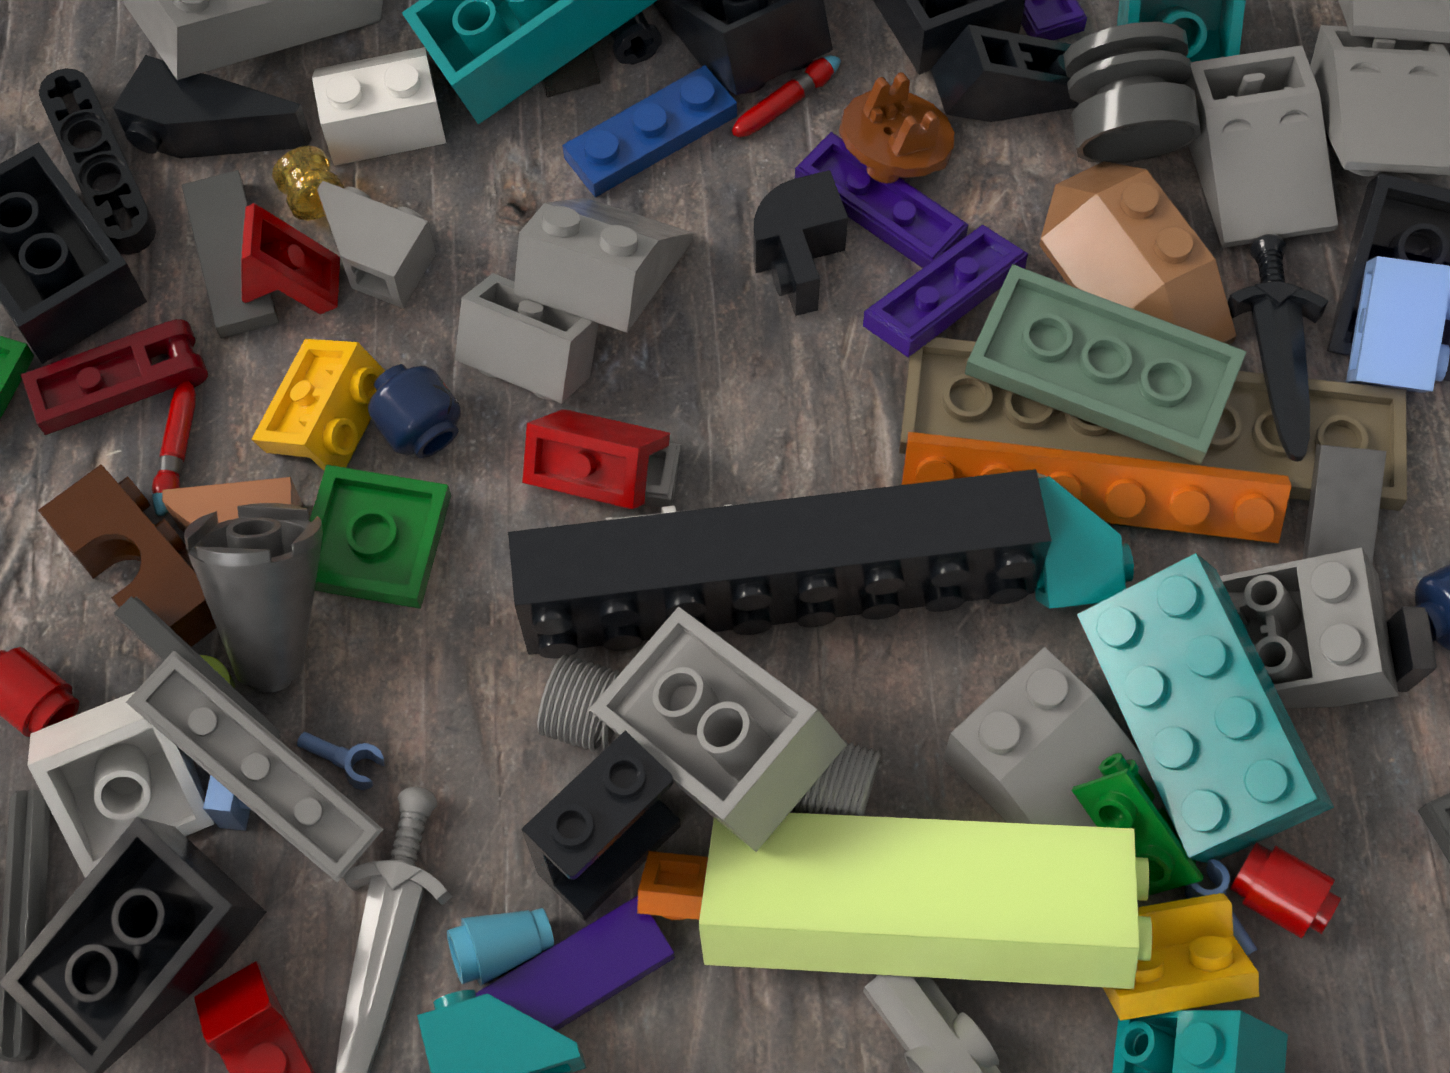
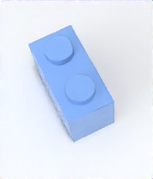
[1346,256,1450,393]

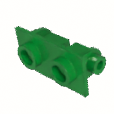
[1071,753,1204,896]

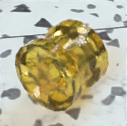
[272,146,344,221]

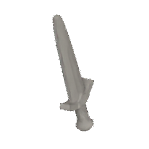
[335,787,453,1073]

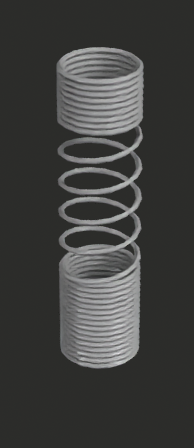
[537,654,881,816]

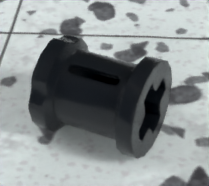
[610,11,662,65]

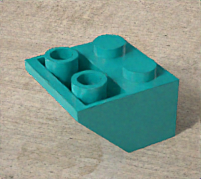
[1112,1010,1288,1073]

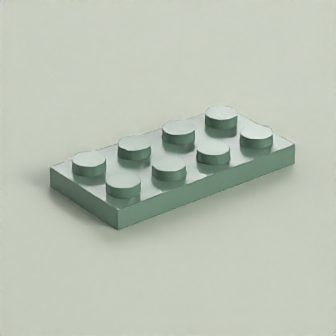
[965,264,1247,465]

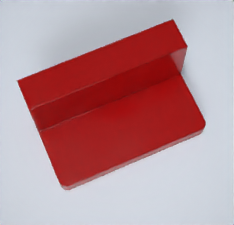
[522,409,670,509]

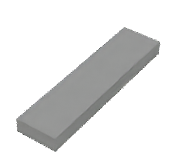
[126,651,384,883]

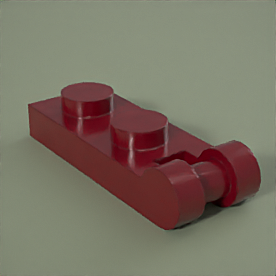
[21,319,208,435]

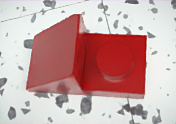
[241,203,340,315]
[194,961,315,1073]

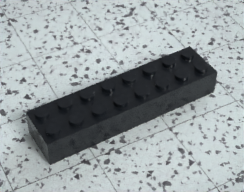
[508,469,1052,659]

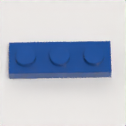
[562,65,737,198]

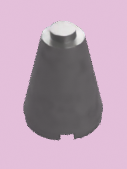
[184,503,323,693]

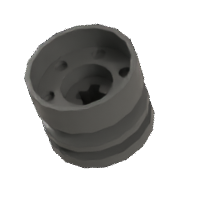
[1063,22,1200,163]

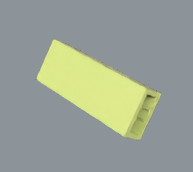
[699,813,1152,989]

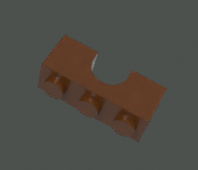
[38,464,217,662]

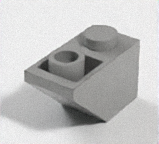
[317,181,436,308]

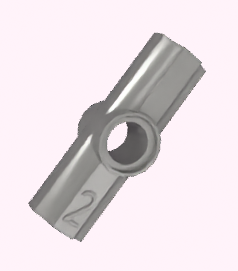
[863,975,1001,1073]

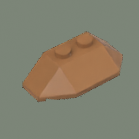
[1039,161,1237,345]

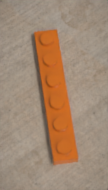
[901,432,1292,543]

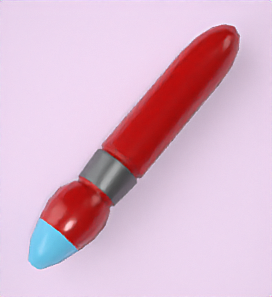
[732,55,841,138]
[151,381,196,516]

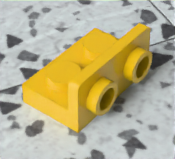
[251,339,385,471]
[1102,893,1259,1021]

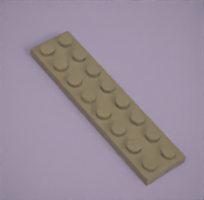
[899,337,1407,511]

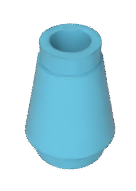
[447,908,554,986]

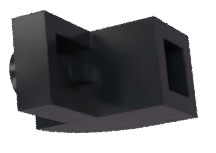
[753,170,848,316]

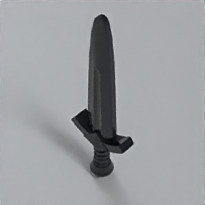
[1227,234,1328,462]

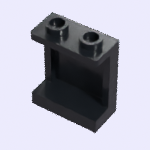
[521,730,681,921]

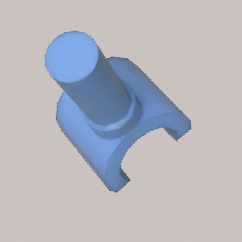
[297,732,385,790]
[1185,859,1257,956]

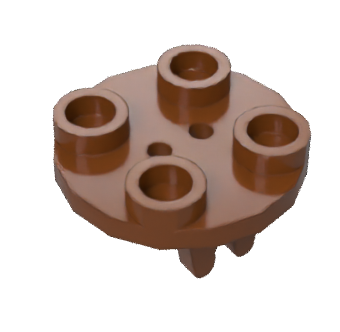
[839,72,955,183]

